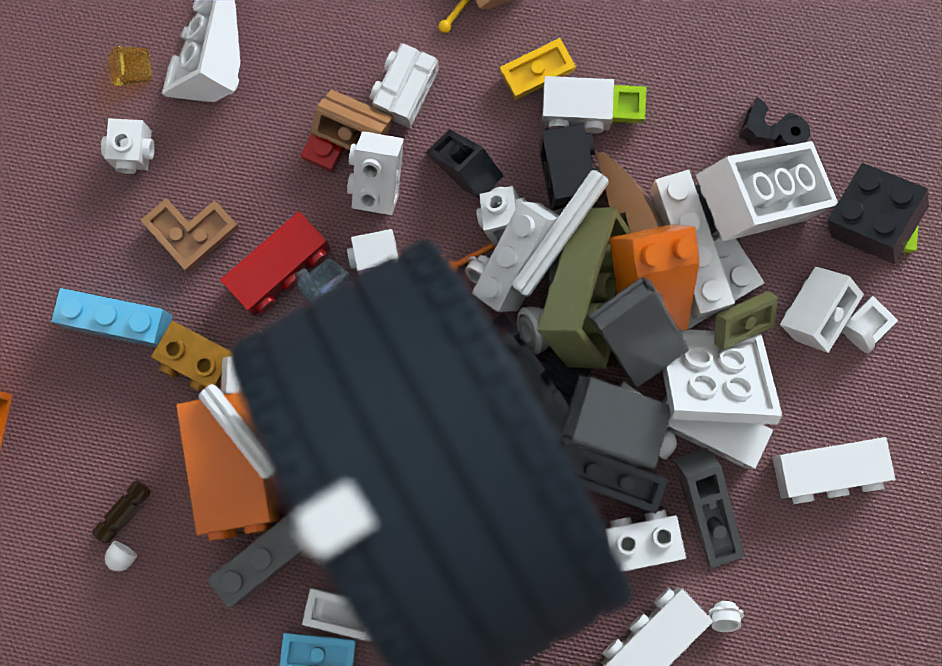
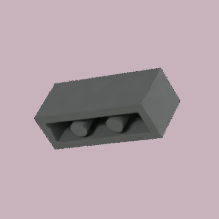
[207,511,306,609]

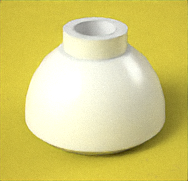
[517,306,550,355]

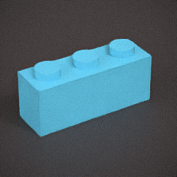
[51,288,173,347]

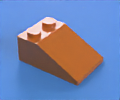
[609,224,699,331]

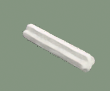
[199,384,274,479]

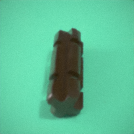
[92,481,151,543]

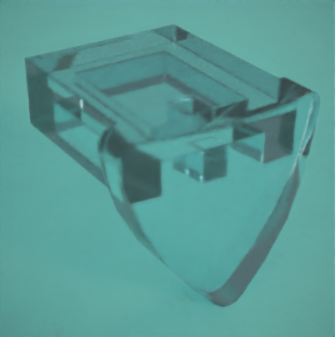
[294,258,353,302]

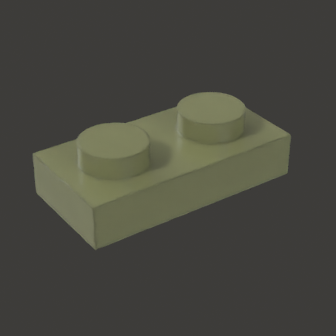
[714,291,778,350]

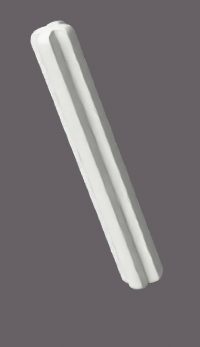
[512,170,609,296]

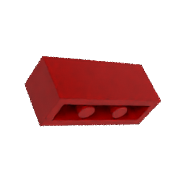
[220,211,330,316]

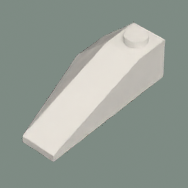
[162,0,240,102]

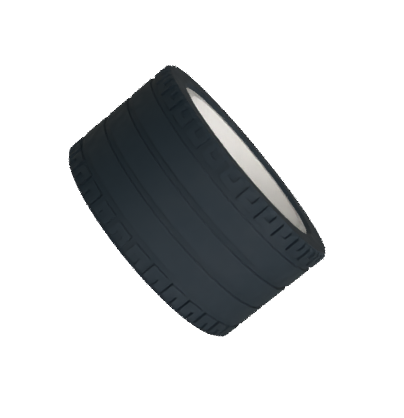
[230,239,632,666]

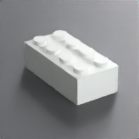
[696,141,838,241]

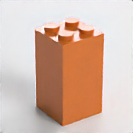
[176,392,281,541]

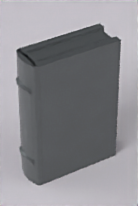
[589,277,689,388]
[561,376,671,470]

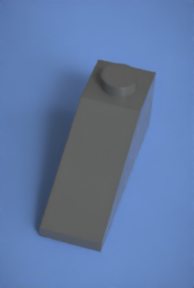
[674,448,744,568]

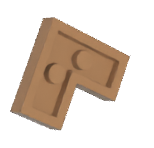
[140,198,240,272]

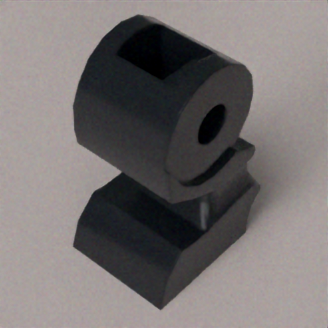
[738,97,810,148]

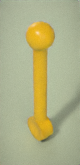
[438,0,470,33]

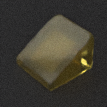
[109,46,152,86]

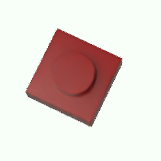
[300,134,345,173]

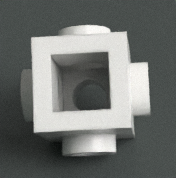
[101,118,155,174]
[476,186,526,245]

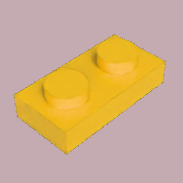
[500,38,576,100]

